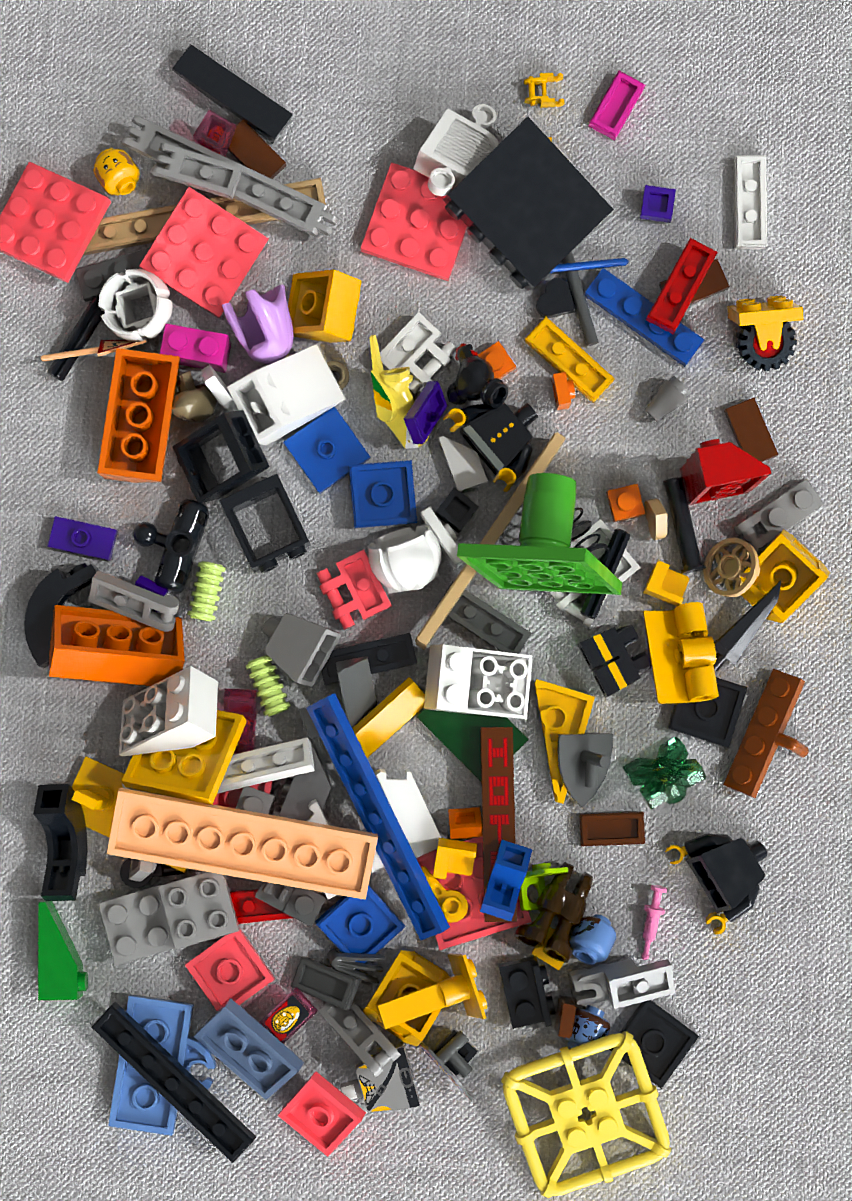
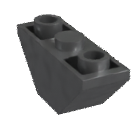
[273,745,333,821]

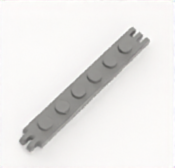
[121,115,338,236]

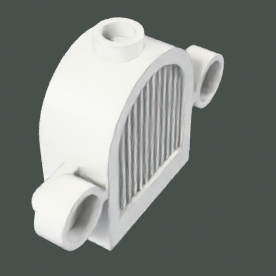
[413,104,500,196]

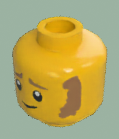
[93,148,140,196]

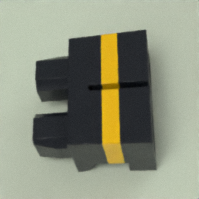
[578,625,652,698]

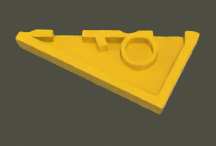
[534,679,595,804]

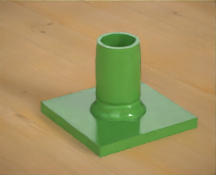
[457,473,622,595]

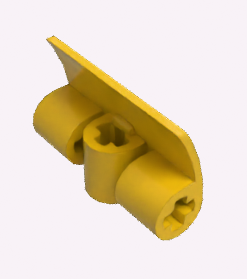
[643,602,719,704]

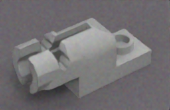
[568,958,676,1009]

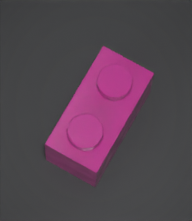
[160,324,232,373]

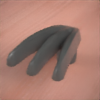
[327,950,385,983]

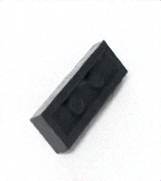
[321,633,417,685]

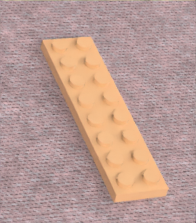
[107,788,378,900]

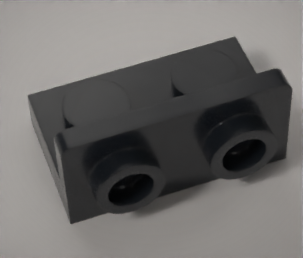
[498,956,556,1029]

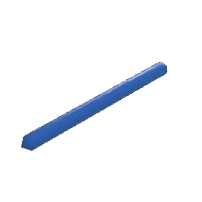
[550,258,629,273]

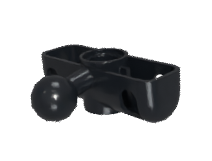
[133,499,209,594]

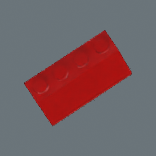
[680,439,771,506]

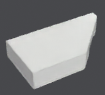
[201,365,239,412]
[439,436,488,492]

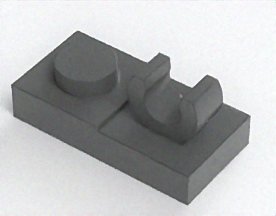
[255,882,327,927]

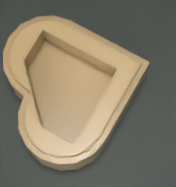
[644,498,667,540]

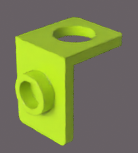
[519,863,568,911]

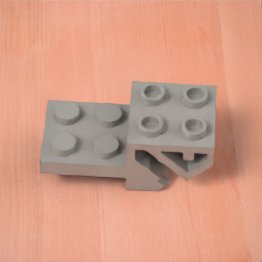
[98,872,240,966]

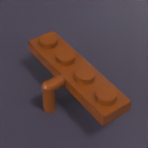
[723,669,809,798]

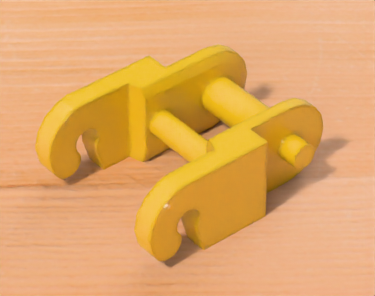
[524,73,565,108]

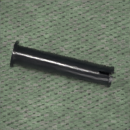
[663,477,706,574]

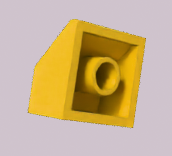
[288,269,362,343]

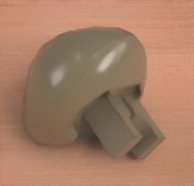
[172,371,218,423]

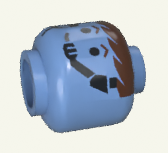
[569,914,617,965]
[565,1005,610,1048]

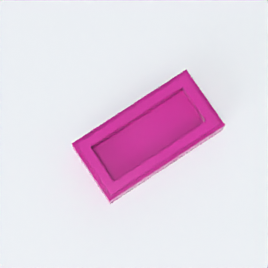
[588,71,646,141]

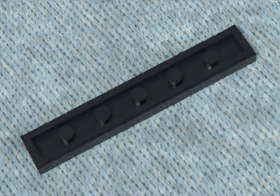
[91,1002,256,1163]

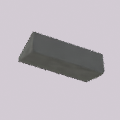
[336,656,377,727]

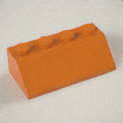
[97,348,180,483]
[49,605,185,686]

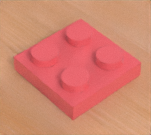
[185,927,275,1011]
[278,1071,366,1157]

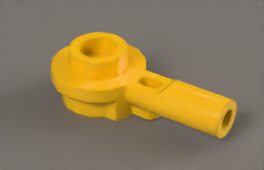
[421,866,468,923]

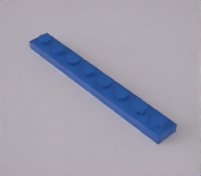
[306,693,450,941]

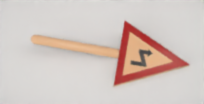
[41,339,146,361]

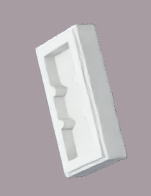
[419,507,464,569]

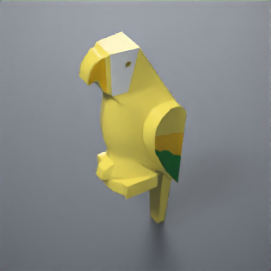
[369,335,429,449]

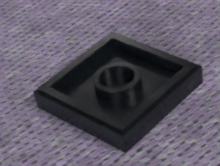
[667,677,747,748]
[609,1000,699,1089]

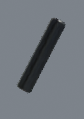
[48,296,105,381]
[580,529,630,619]

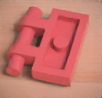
[316,549,392,630]

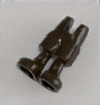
[514,862,593,963]

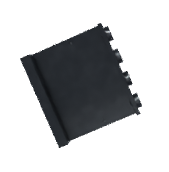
[443,117,614,291]

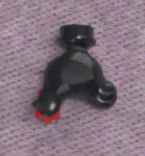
[446,343,508,408]

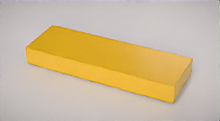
[524,317,615,403]
[352,677,425,758]

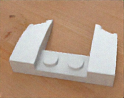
[307,769,441,899]

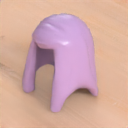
[222,285,294,364]

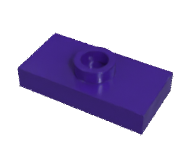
[404,381,447,444]
[47,516,118,561]

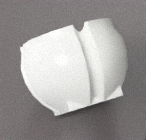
[98,269,173,342]
[367,525,441,593]

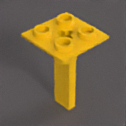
[71,756,124,838]
[376,953,487,1029]

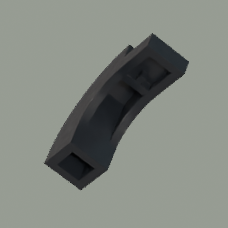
[24,563,98,668]
[33,784,88,901]

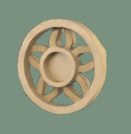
[703,538,760,597]

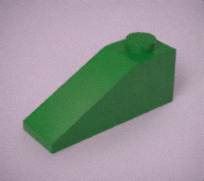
[38,900,88,1000]

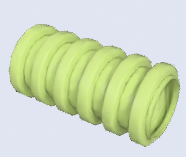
[187,561,226,622]
[245,655,291,717]

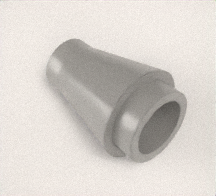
[645,376,691,422]

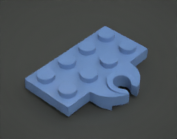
[108,994,216,1136]

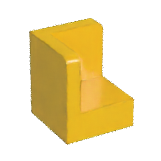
[643,560,689,606]
[433,838,477,880]

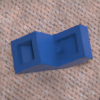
[480,840,532,921]

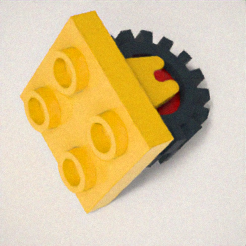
[727,296,803,371]

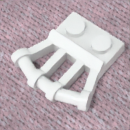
[545,519,641,628]

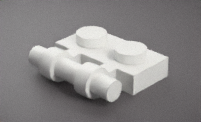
[380,312,456,395]

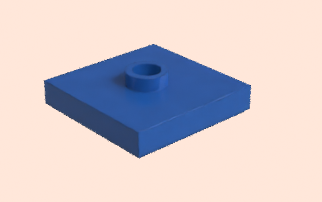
[283,407,371,494]
[348,460,417,529]
[315,885,406,964]

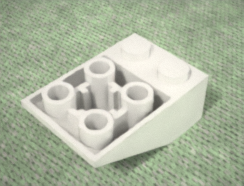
[227,344,346,446]
[424,644,533,719]
[119,666,218,757]

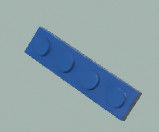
[585,268,704,367]

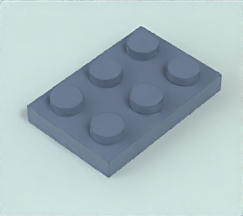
[193,998,304,1100]

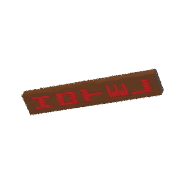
[480,727,517,922]

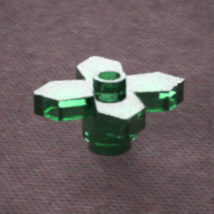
[623,737,706,809]

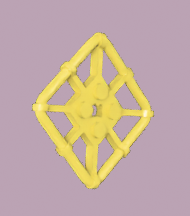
[501,1031,671,1198]

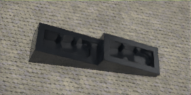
[172,44,293,144]

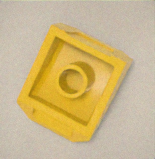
[740,529,830,623]
[363,950,450,1047]

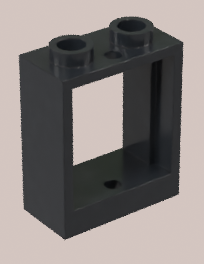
[173,410,270,504]
[219,473,311,574]

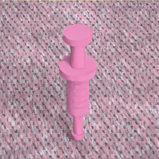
[641,885,667,960]

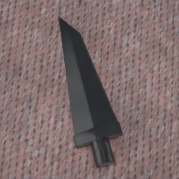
[713,580,781,671]

